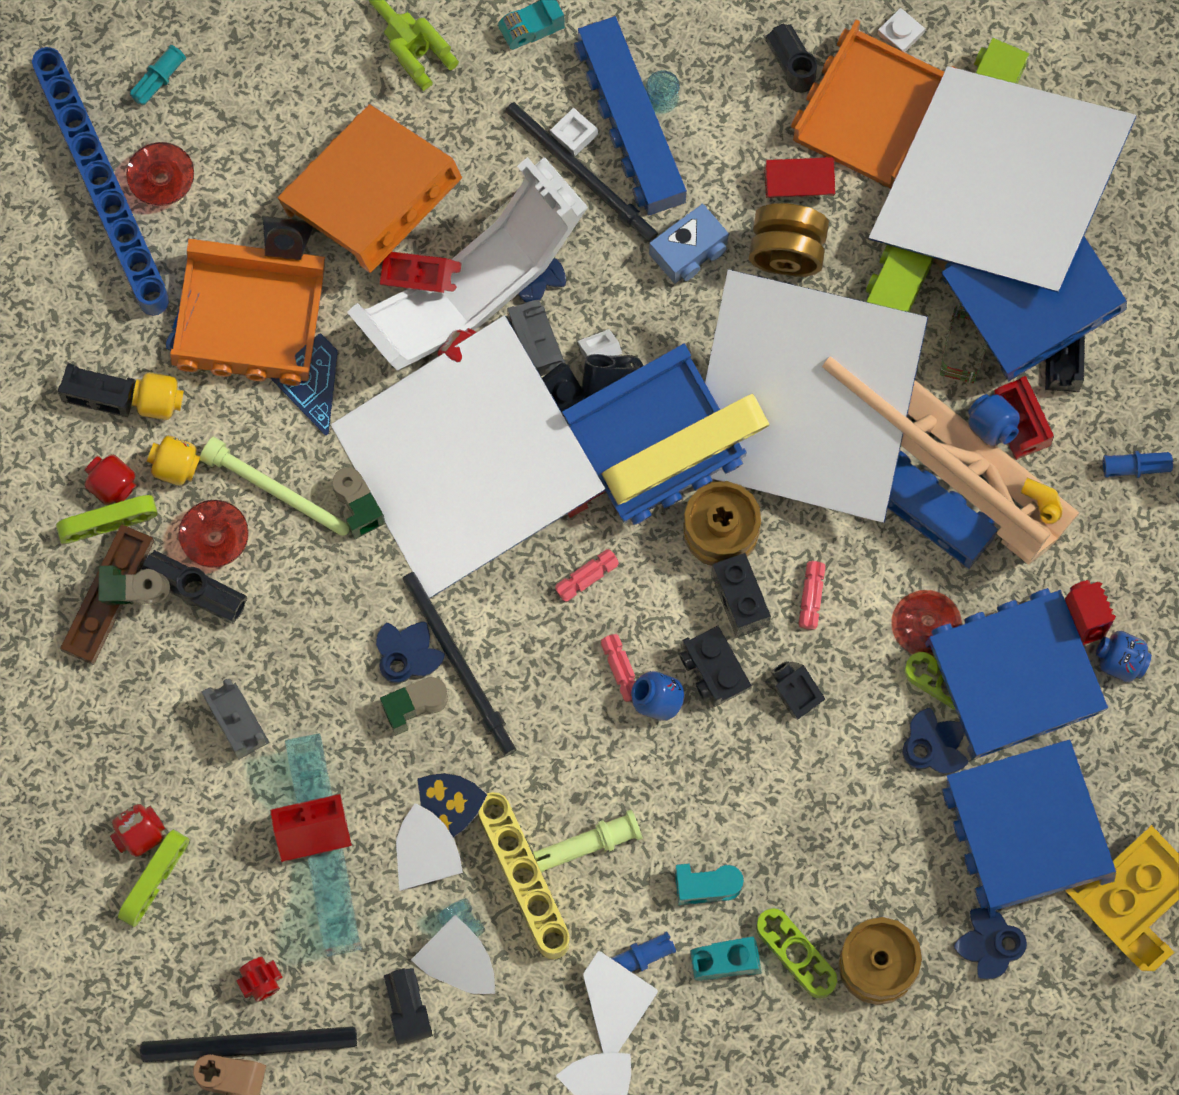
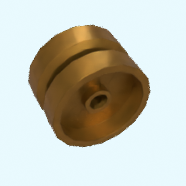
[749,203,829,277]
[683,481,761,566]
[838,917,922,1005]

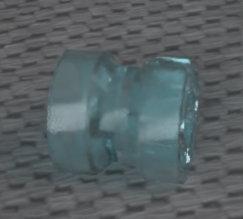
[646,70,680,114]
[436,898,485,937]

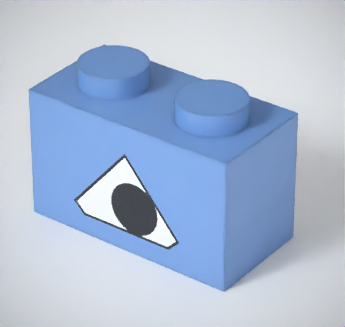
[649,203,729,284]

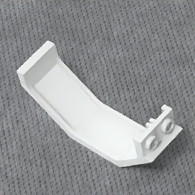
[347,157,588,370]

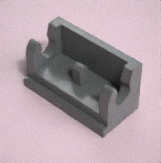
[507,300,566,376]
[201,679,270,760]

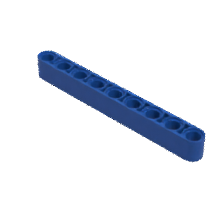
[32,47,169,316]

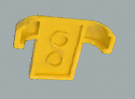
[1065,825,1179,971]

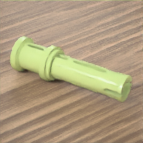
[533,809,643,873]

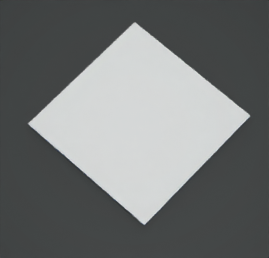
[869,66,1137,293]
[705,269,928,523]
[330,315,606,598]

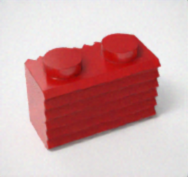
[1065,580,1116,646]

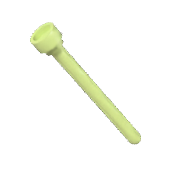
[199,436,350,536]

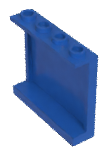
[942,236,1127,382]
[562,343,747,526]
[925,588,1108,761]
[942,739,1116,918]

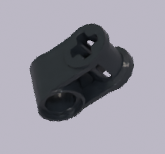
[581,354,644,397]

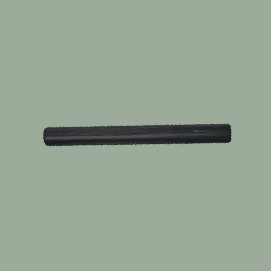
[140,1026,357,1062]

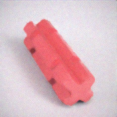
[555,549,619,602]
[799,561,826,630]
[601,634,636,702]

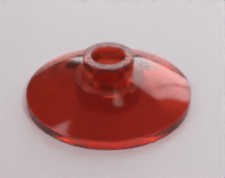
[126,142,194,206]
[179,500,249,568]
[892,590,962,657]

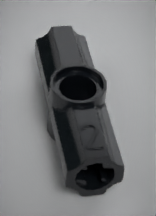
[142,550,247,624]

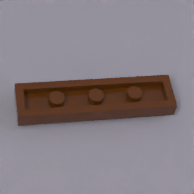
[60,524,154,665]

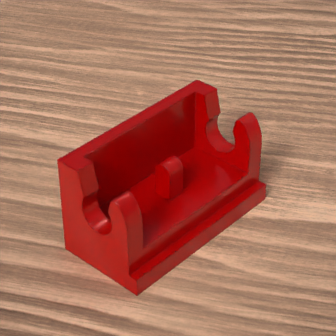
[764,157,836,198]
[380,252,462,293]
[994,376,1054,460]
[270,794,352,862]

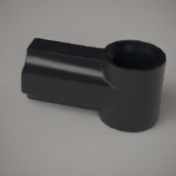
[765,23,817,93]
[384,968,433,1045]

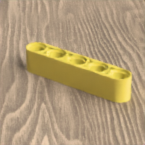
[602,394,770,505]
[478,792,570,959]

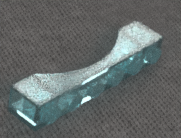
[285,733,362,957]

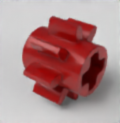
[236,957,283,1002]

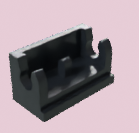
[1045,336,1085,392]
[57,363,136,418]

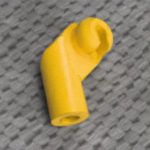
[1021,477,1063,524]

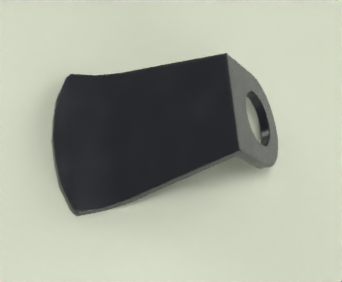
[262,216,314,260]

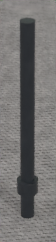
[505,102,658,243]
[403,572,517,757]

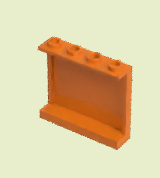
[791,19,958,189]
[277,104,462,273]
[170,238,325,386]

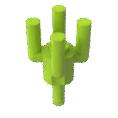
[369,0,459,91]

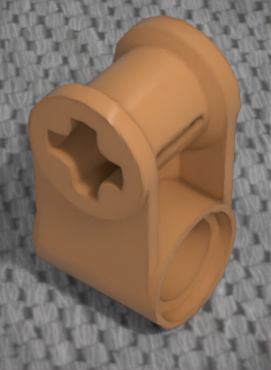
[193,1055,266,1095]

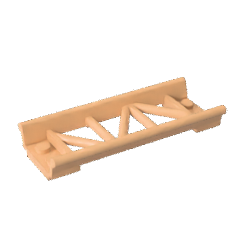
[822,356,1080,565]

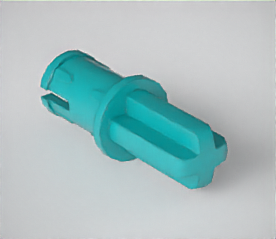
[130,45,186,105]

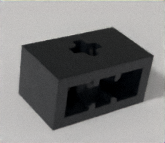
[711,553,771,638]

